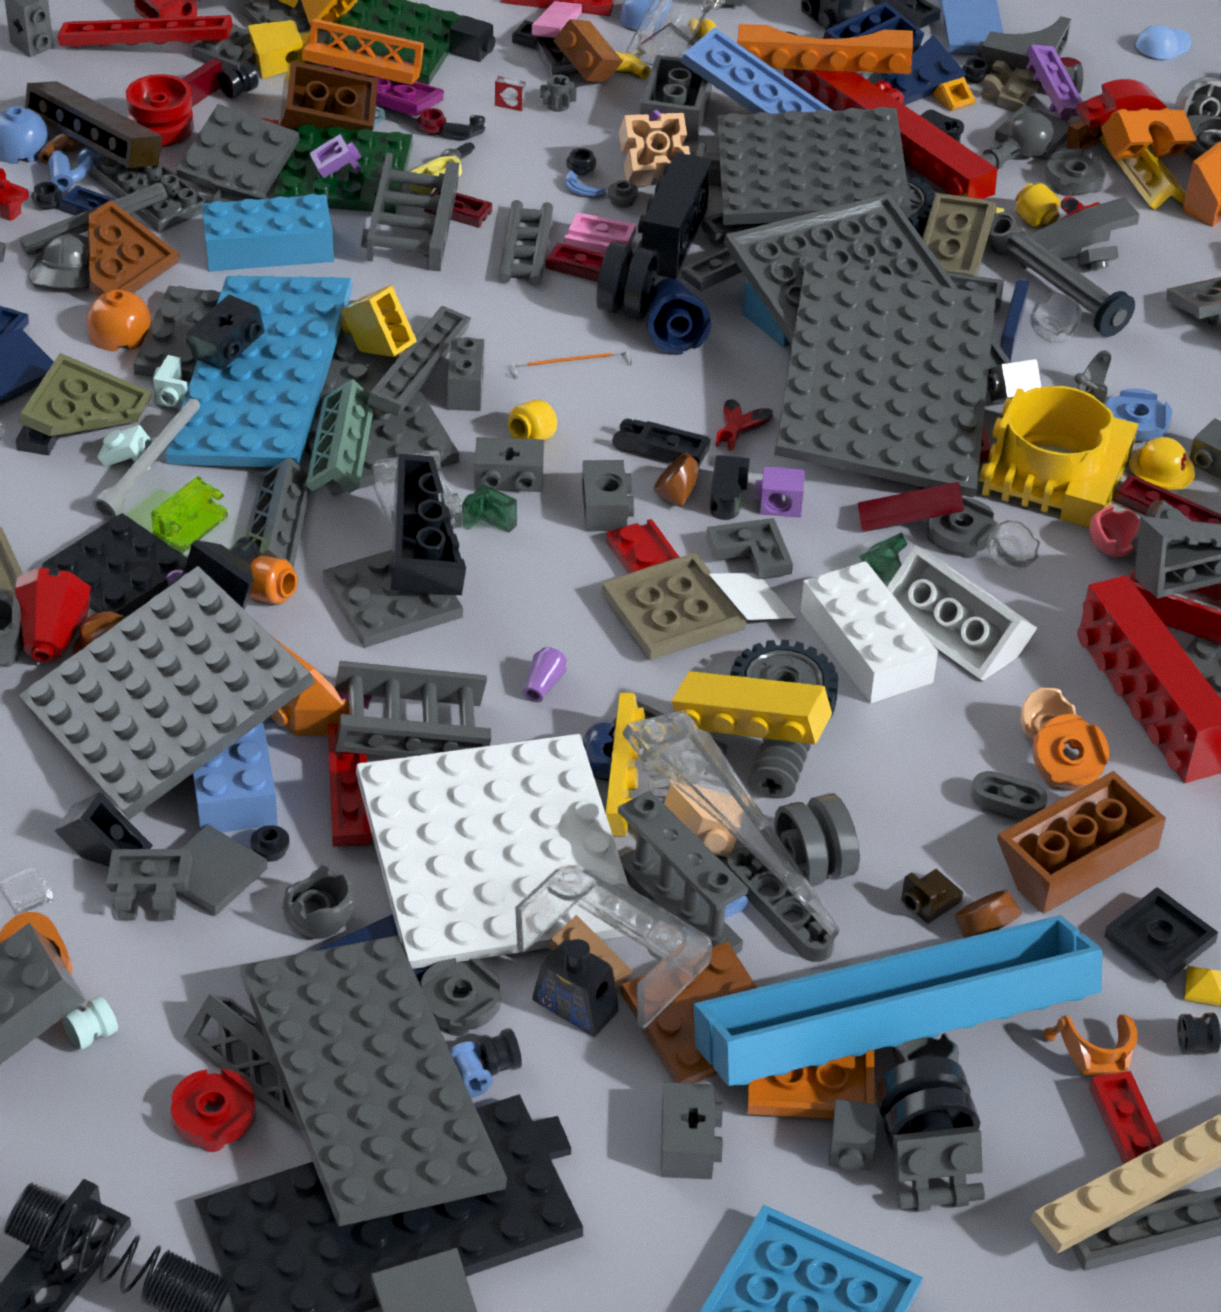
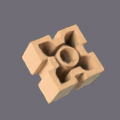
[619,113,690,186]

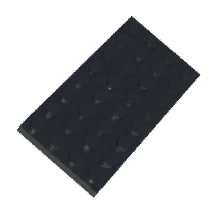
[194,1094,583,1312]

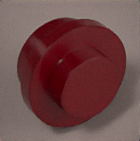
[417,108,447,135]

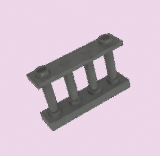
[361,153,460,272]
[334,661,491,758]
[618,790,748,954]

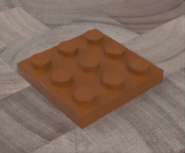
[620,941,757,1083]

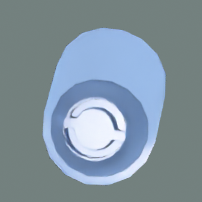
[1136,25,1192,60]

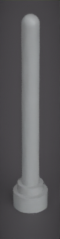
[93,399,200,519]

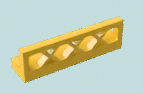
[1099,135,1186,210]

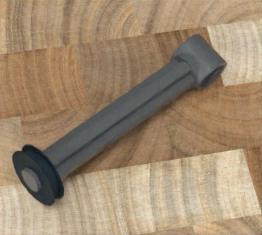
[989,212,1135,337]

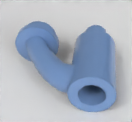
[48,148,101,192]

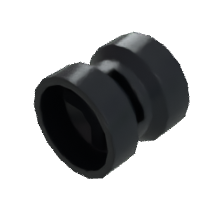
[218,61,259,99]

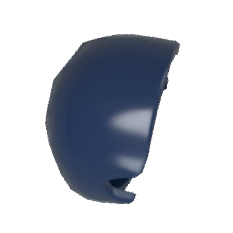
[582,720,615,781]

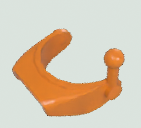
[1043,1014,1138,1075]

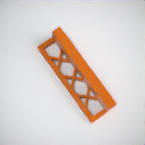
[302,18,424,85]

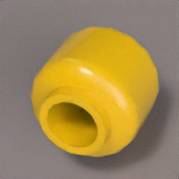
[1015,183,1061,228]
[508,399,557,441]

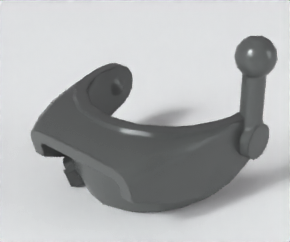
[1184,115,1221,160]
[1074,350,1111,403]

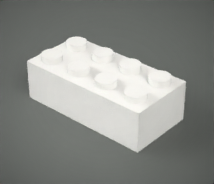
[800,561,938,704]

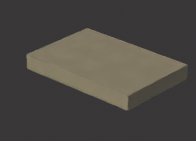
[922,193,997,276]

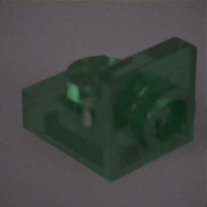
[462,484,517,533]
[859,532,908,583]

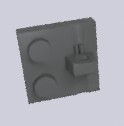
[1167,277,1221,328]

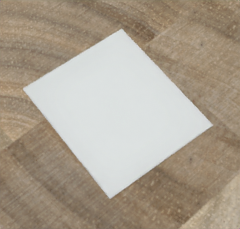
[709,573,796,620]

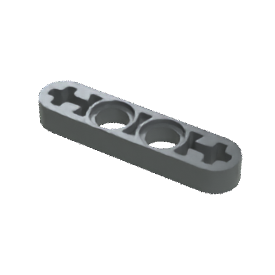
[727,848,835,962]

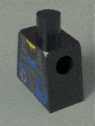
[532,939,619,1037]

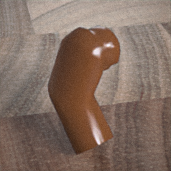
[38,132,80,164]

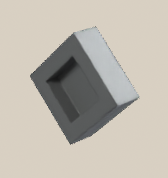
[1077,246,1119,270]

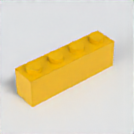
[671,671,832,745]

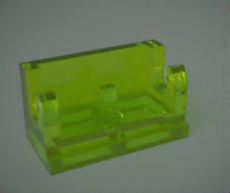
[151,476,228,554]

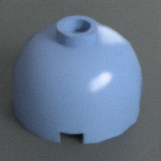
[0,106,50,164]

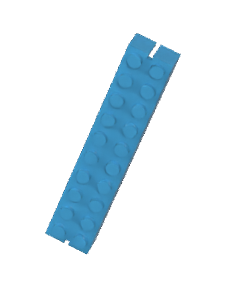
[693,915,1102,1086]

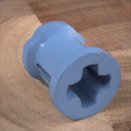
[449,1042,493,1098]

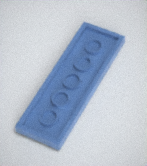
[680,27,833,114]

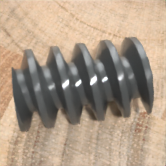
[748,738,811,798]

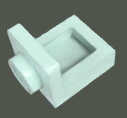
[153,355,188,410]
[98,425,153,470]

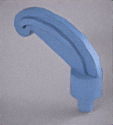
[565,171,606,197]

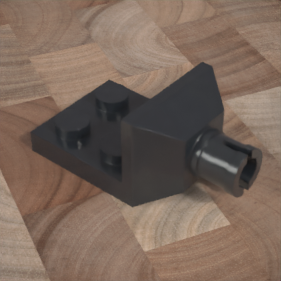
[162,537,261,610]

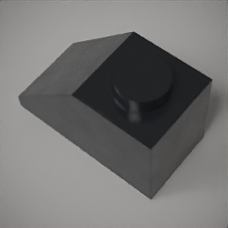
[54,792,153,867]

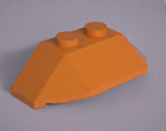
[271,636,349,736]

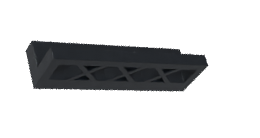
[0,1179,131,1312]

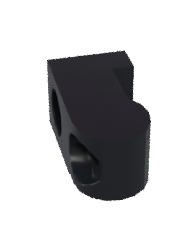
[710,455,750,520]

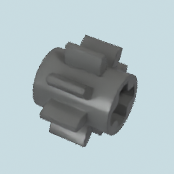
[540,75,577,112]

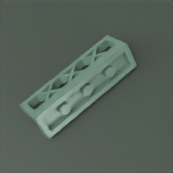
[306,379,374,494]

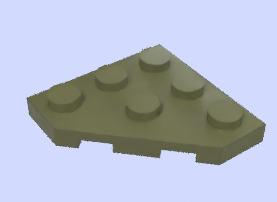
[18,353,153,436]

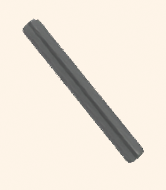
[20,183,167,254]

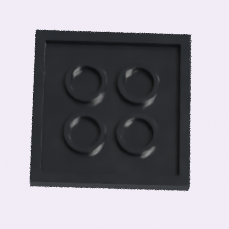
[42,513,188,617]

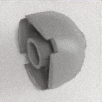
[1175,77,1221,137]

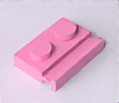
[564,212,636,254]

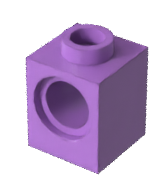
[754,466,805,518]

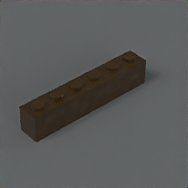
[25,81,162,168]

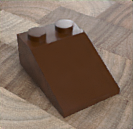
[280,60,378,130]

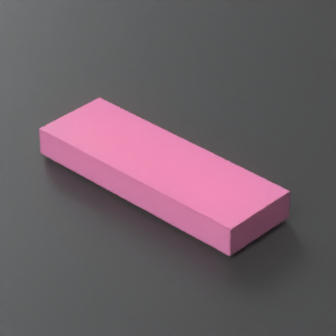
[532,1,582,38]

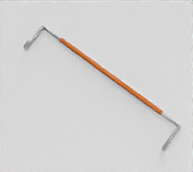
[512,350,632,379]

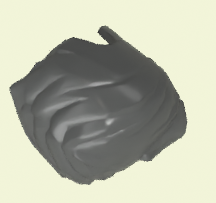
[282,863,355,939]

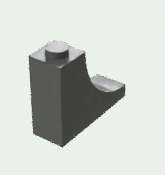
[977,16,1071,75]

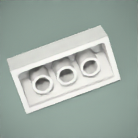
[887,545,1037,681]

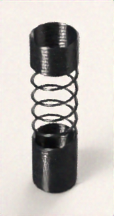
[4,1182,231,1312]

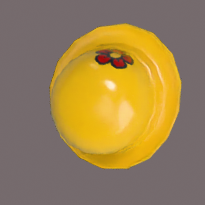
[1128,437,1195,491]

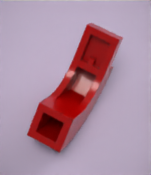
[1076,79,1167,130]

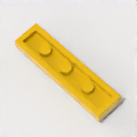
[606,693,645,836]

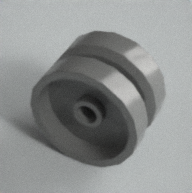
[774,793,860,889]

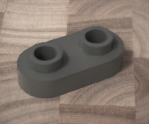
[971,771,1047,819]

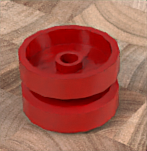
[125,74,194,146]

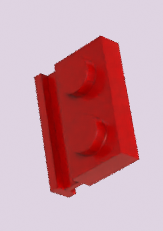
[606,519,679,574]

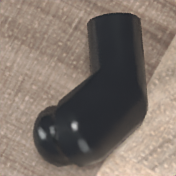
[443,115,486,140]

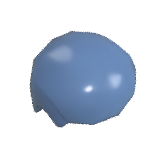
[620,0,663,31]

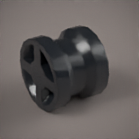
[1177,1012,1221,1055]
[477,1028,522,1076]

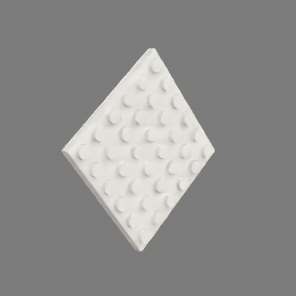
[356,734,641,969]

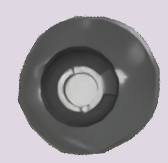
[30,233,89,289]

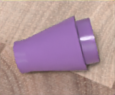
[523,647,567,702]

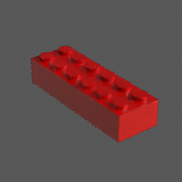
[1077,575,1221,783]

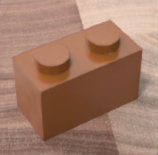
[553,19,623,82]

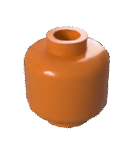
[249,556,298,604]

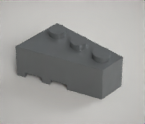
[1135,516,1221,598]

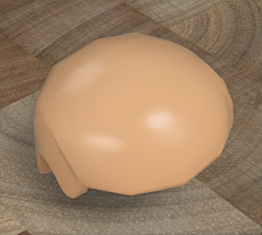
[1020,687,1076,742]

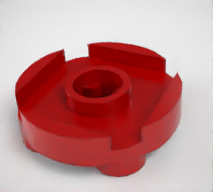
[170,1069,256,1152]

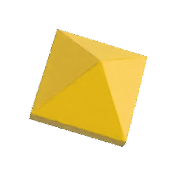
[1184,966,1221,1006]

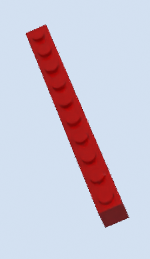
[783,69,998,199]

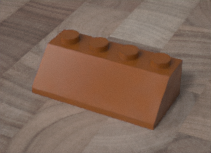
[997,771,1166,914]

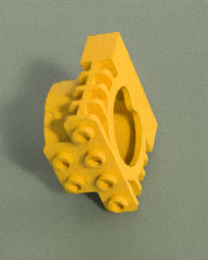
[978,386,1138,528]

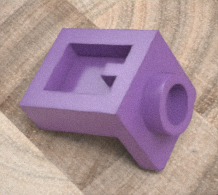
[310,134,362,178]

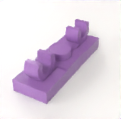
[1026,45,1083,122]

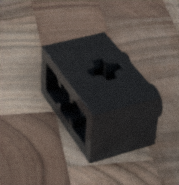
[186,294,265,371]

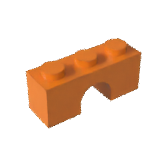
[1101,108,1197,158]

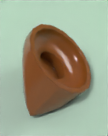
[653,452,699,507]
[955,889,1022,938]

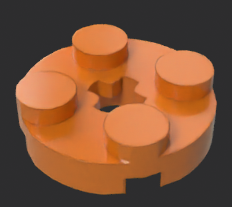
[1033,714,1109,790]

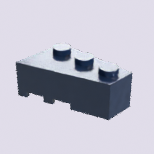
[823,1,924,54]

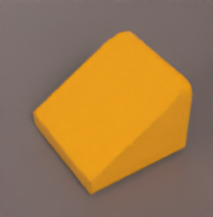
[933,77,976,111]

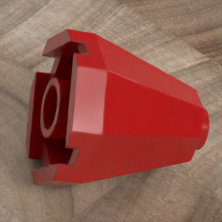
[15,568,91,663]

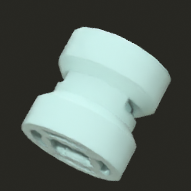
[62,995,118,1051]

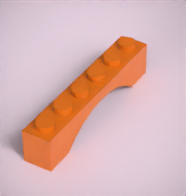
[737,24,913,74]

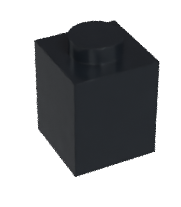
[449,15,496,62]

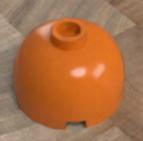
[87,289,152,351]

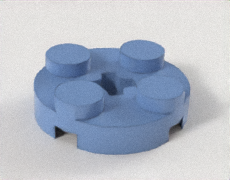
[1106,388,1172,442]

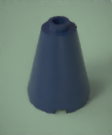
[647,278,712,354]

